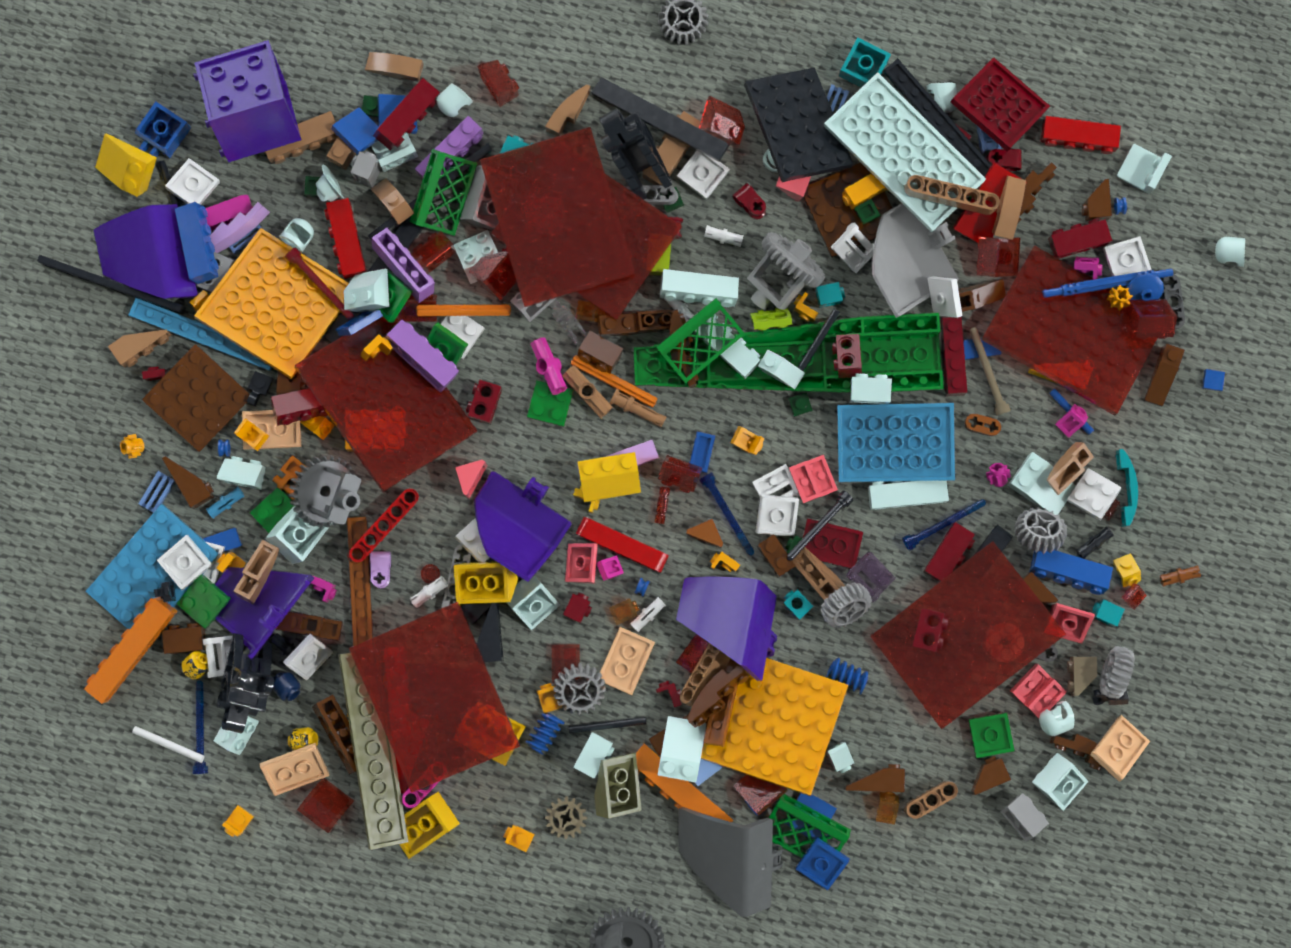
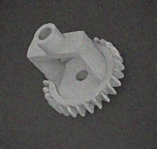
[747,232,825,310]

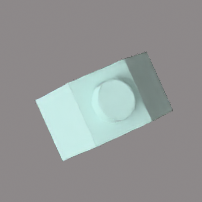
[758,350,805,389]
[826,742,854,773]

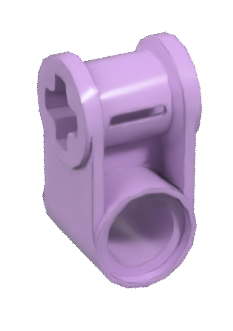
[370,551,391,588]

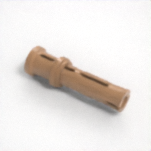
[609,389,666,428]

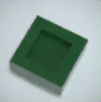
[361,95,378,118]
[304,176,320,197]
[660,187,684,213]
[854,199,880,225]
[788,392,813,417]
[785,536,802,554]

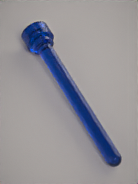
[699,472,754,556]
[902,499,986,551]
[192,680,208,774]

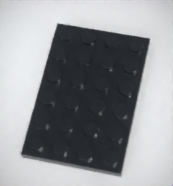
[744,67,853,182]

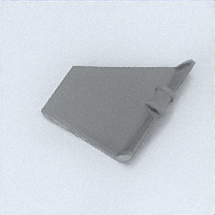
[872,203,959,318]

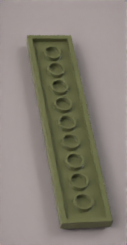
[338,648,408,850]

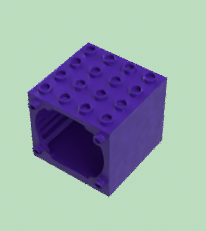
[193,40,302,163]

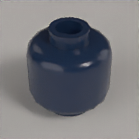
[272,672,301,701]

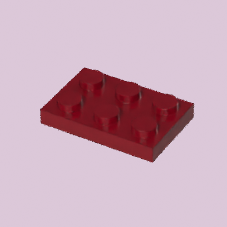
[803,518,863,570]

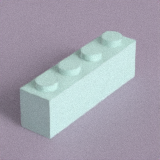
[660,269,739,307]
[694,314,761,379]
[868,480,949,510]

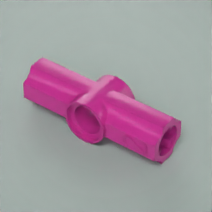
[531,337,567,395]

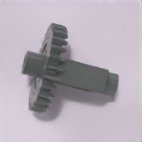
[289,454,361,528]
[589,906,665,948]

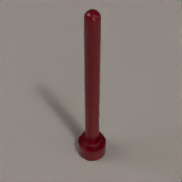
[285,247,354,320]

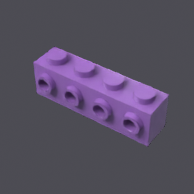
[415,116,483,181]
[372,228,435,303]
[385,320,459,392]

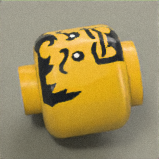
[181,651,209,680]
[288,727,318,751]

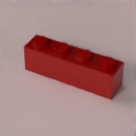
[1040,116,1121,154]
[324,198,367,279]

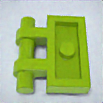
[750,308,792,330]

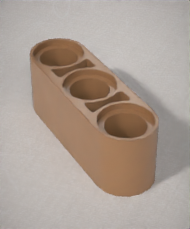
[905,781,958,819]

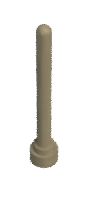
[970,327,1011,416]

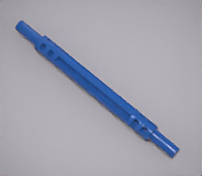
[1042,268,1173,298]

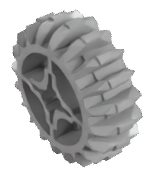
[658,0,709,45]
[1014,507,1067,554]
[821,582,872,628]
[1099,646,1135,699]
[553,663,606,715]

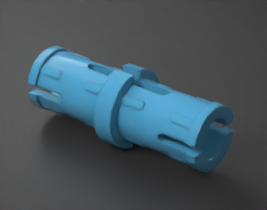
[206,486,245,519]

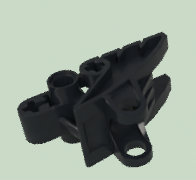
[600,108,672,202]
[217,633,274,734]

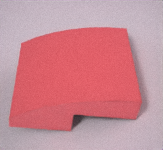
[789,455,838,503]
[1010,663,1067,719]

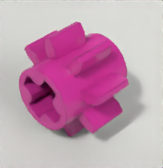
[986,463,1011,487]

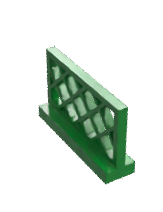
[410,149,477,236]
[656,298,745,383]
[768,793,851,858]

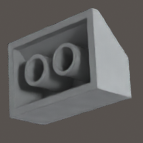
[460,165,518,232]

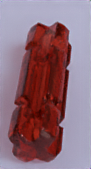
[655,486,670,524]

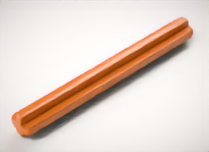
[416,304,511,316]
[571,355,657,407]

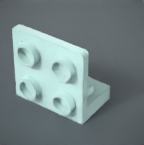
[371,133,418,172]
[1117,144,1172,194]
[453,230,505,284]

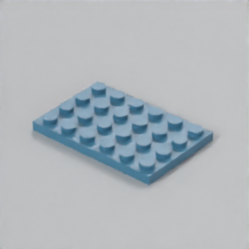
[837,403,955,482]
[86,504,219,629]

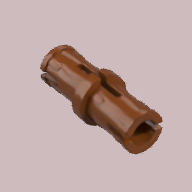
[1160,565,1201,587]

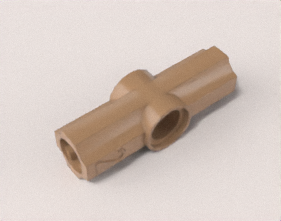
[562,365,613,419]

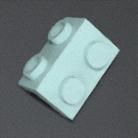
[213,716,259,755]

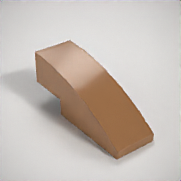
[365,52,424,82]
[545,85,591,138]
[992,176,1026,240]
[1047,442,1094,495]
[234,540,279,604]

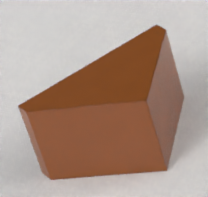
[686,519,723,548]

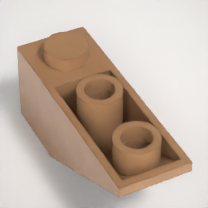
[108,329,172,367]

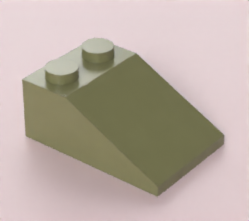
[594,753,642,819]

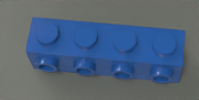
[175,202,219,284]
[1029,550,1113,595]

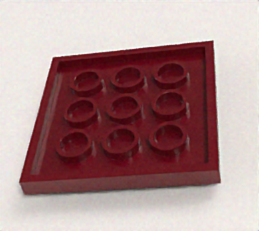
[950,57,1050,152]

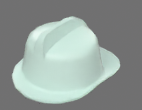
[316,164,344,202]

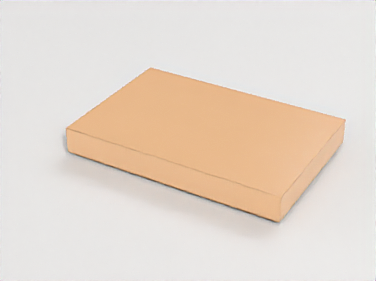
[242,410,301,450]
[600,627,655,695]
[1090,715,1150,782]
[260,743,329,796]

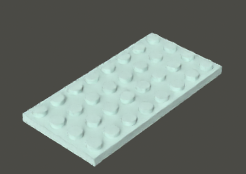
[823,73,986,232]

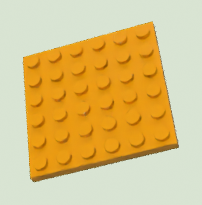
[194,228,349,379]
[701,658,848,796]

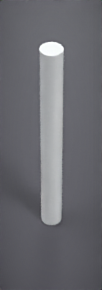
[132,726,205,763]

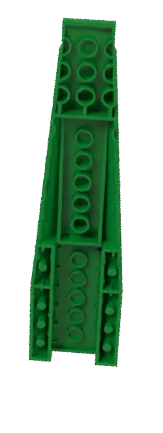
[634,313,943,393]

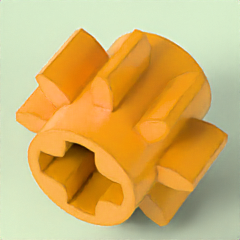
[1107,285,1133,310]
[120,434,144,459]

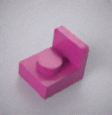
[1074,257,1103,280]
[1055,404,1088,438]
[596,555,624,581]
[311,575,337,603]

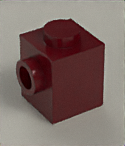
[563,592,592,623]

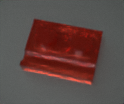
[552,644,580,684]

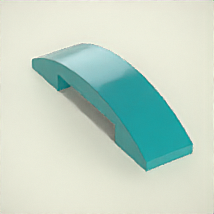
[1115,449,1138,527]

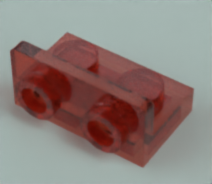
[398,294,438,322]

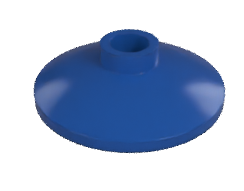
[1127,274,1164,306]

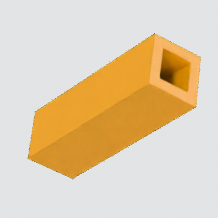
[842,174,887,209]

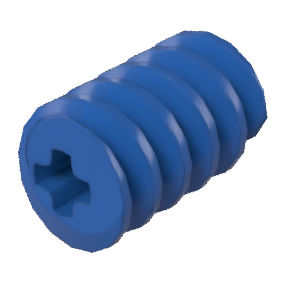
[825,658,868,695]
[525,712,565,756]

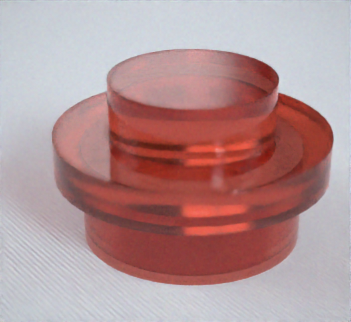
[421,564,440,584]

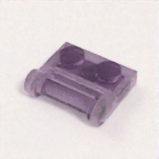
[846,551,896,603]

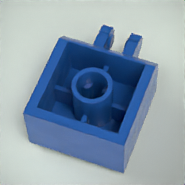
[135,101,191,158]

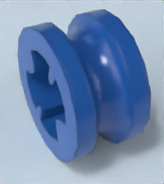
[1114,197,1127,215]
[218,439,231,457]
[635,578,650,597]

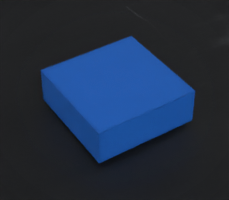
[1202,369,1225,391]

